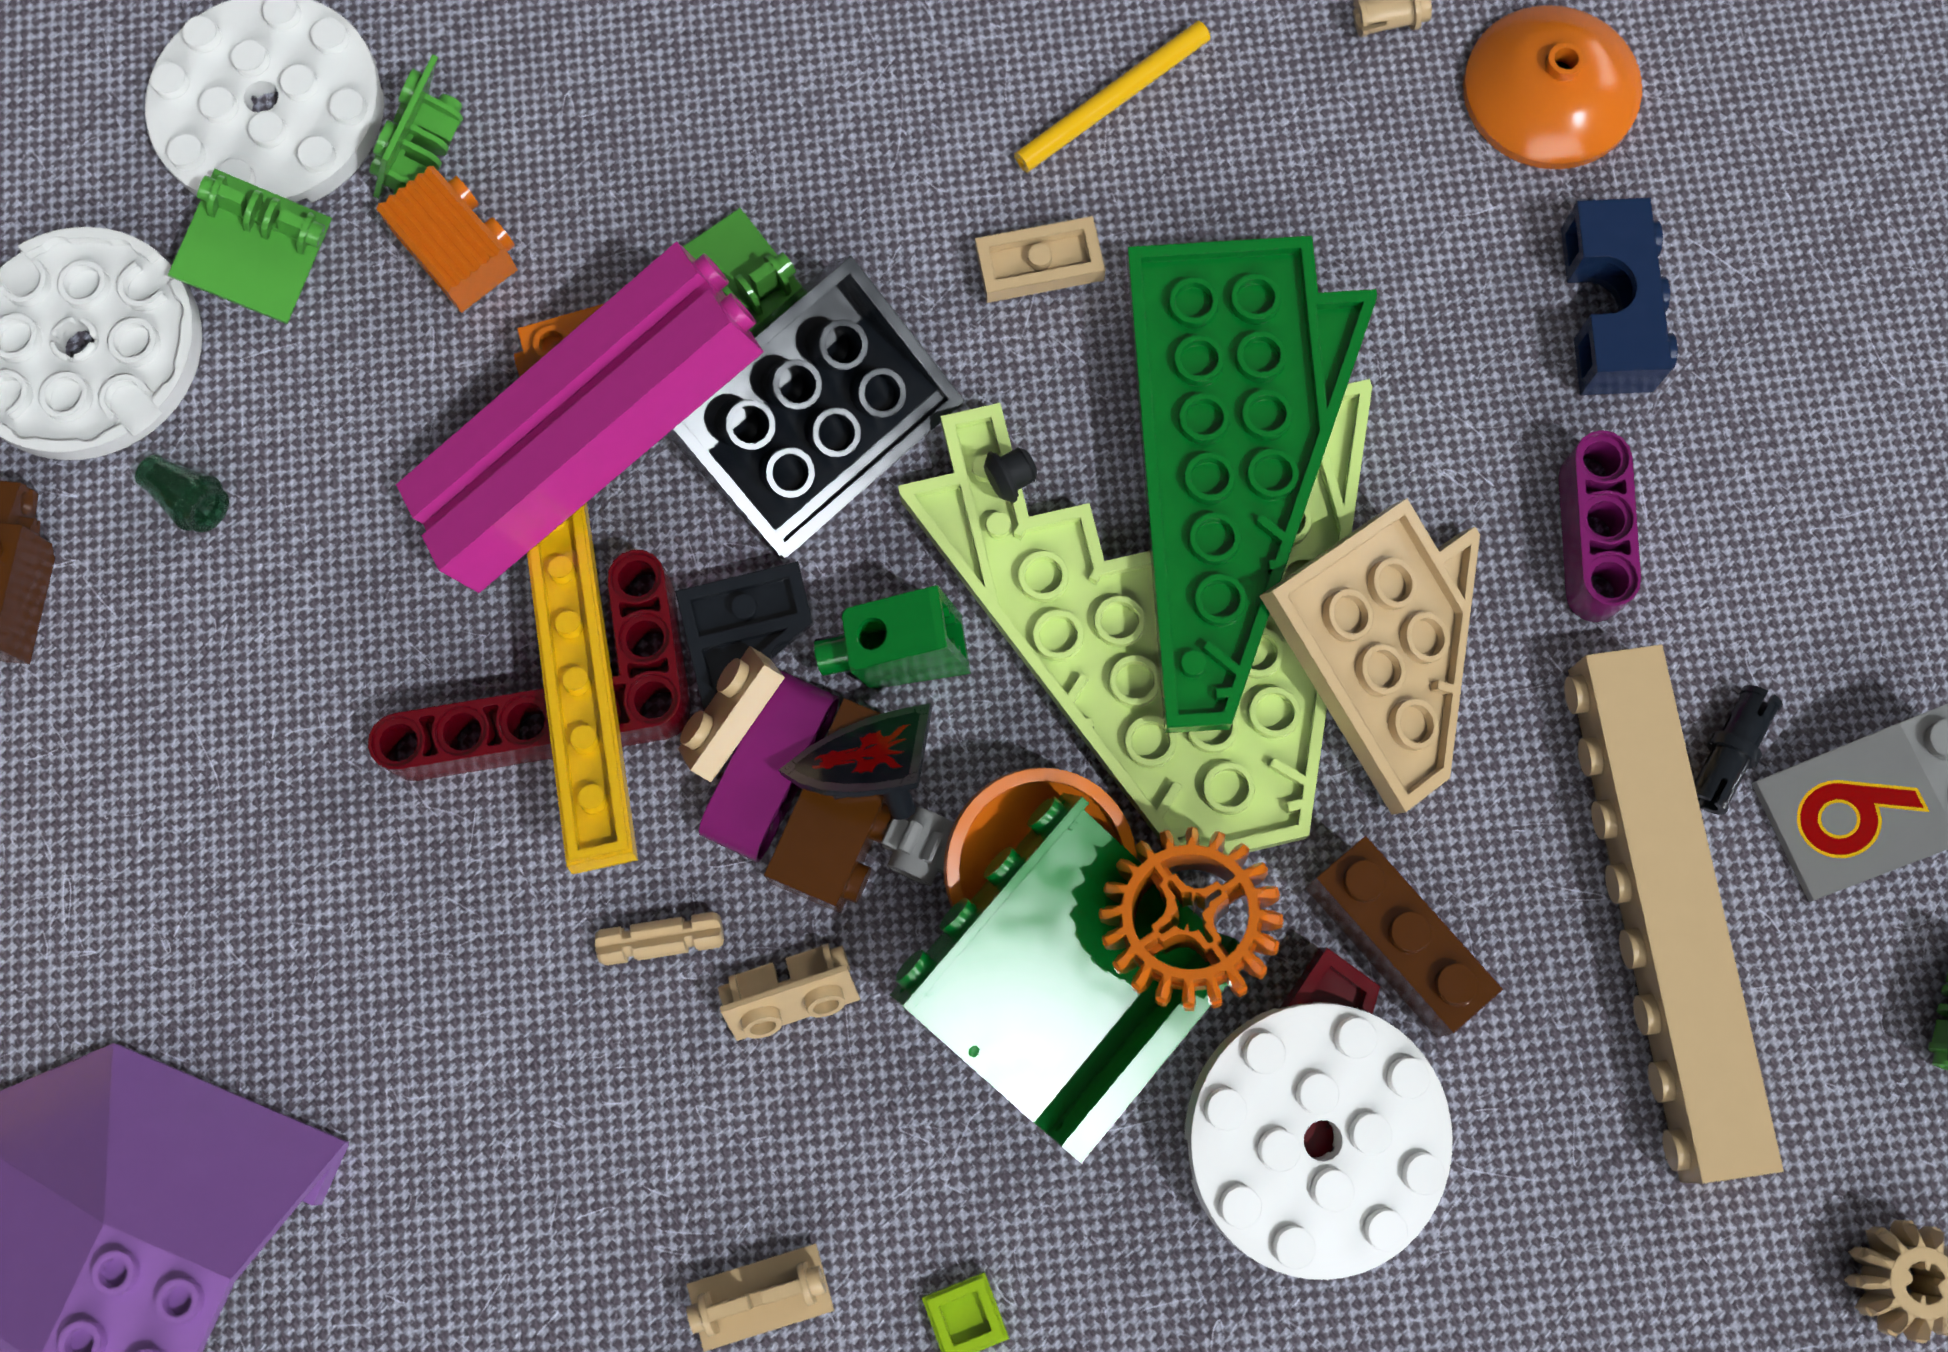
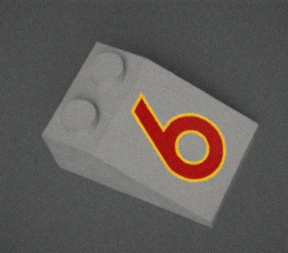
[1751,704,1948,902]

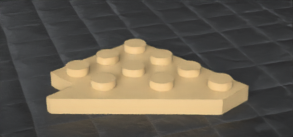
[1260,498,1480,814]

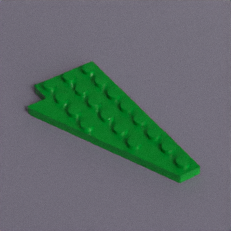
[1126,236,1377,733]

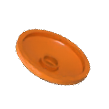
[1463,5,1642,169]
[944,767,1137,907]

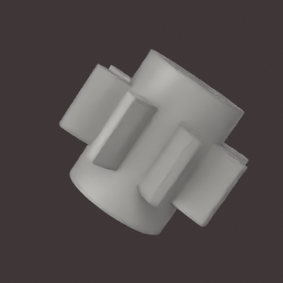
[881,807,954,886]

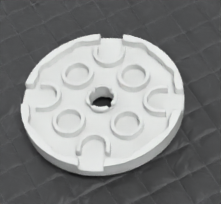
[145,0,384,203]
[0,227,202,460]
[1184,1002,1453,1280]

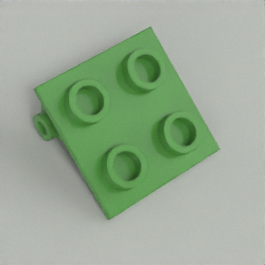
[369,54,463,199]
[168,169,332,325]
[683,208,802,331]

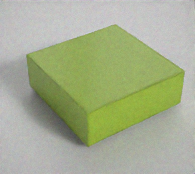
[922,1271,1009,1352]

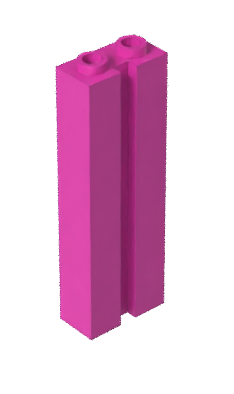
[396,241,764,593]

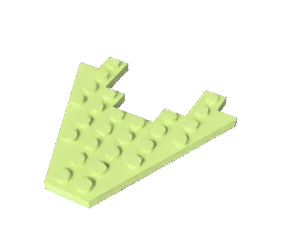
[898,379,1372,856]

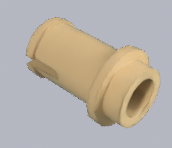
[1353,0,1432,37]

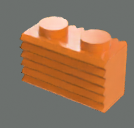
[376,166,518,313]

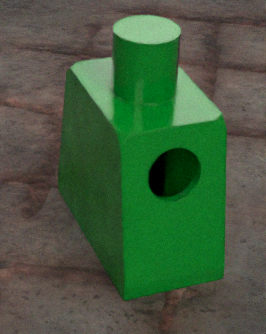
[814,585,971,688]

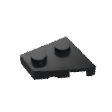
[675,561,814,709]

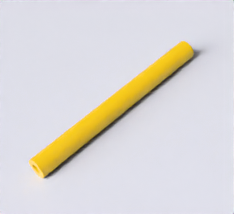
[1014,21,1211,173]

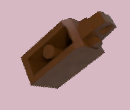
[0,480,55,665]

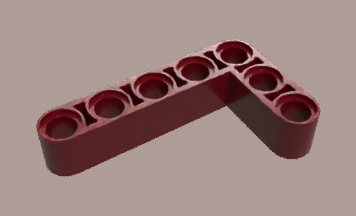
[368,550,691,781]

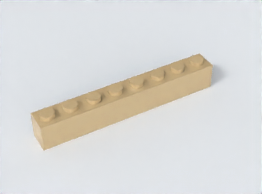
[1564,644,1784,1184]

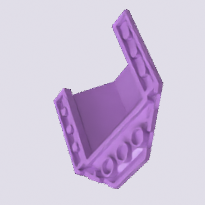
[0,1043,349,1352]

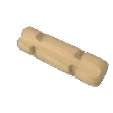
[595,912,724,966]

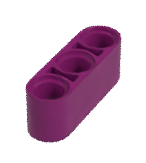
[1558,430,1641,622]
[698,670,839,862]

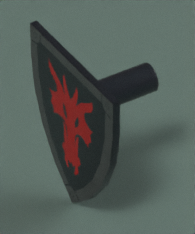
[779,703,932,820]

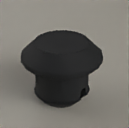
[984,447,1037,503]

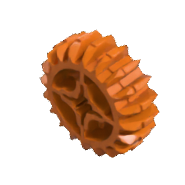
[1099,827,1283,1011]

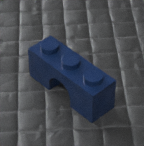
[1561,198,1678,395]

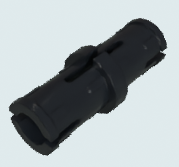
[1694,685,1783,815]

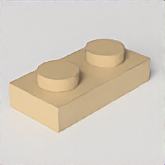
[975,216,1105,303]
[678,646,785,782]

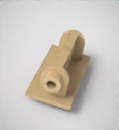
[718,943,860,1041]
[686,1244,835,1352]

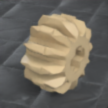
[1844,1220,1948,1343]

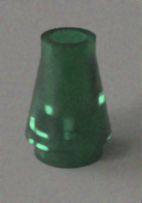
[135,455,229,532]

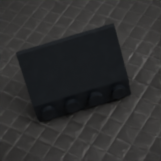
[667,256,965,560]

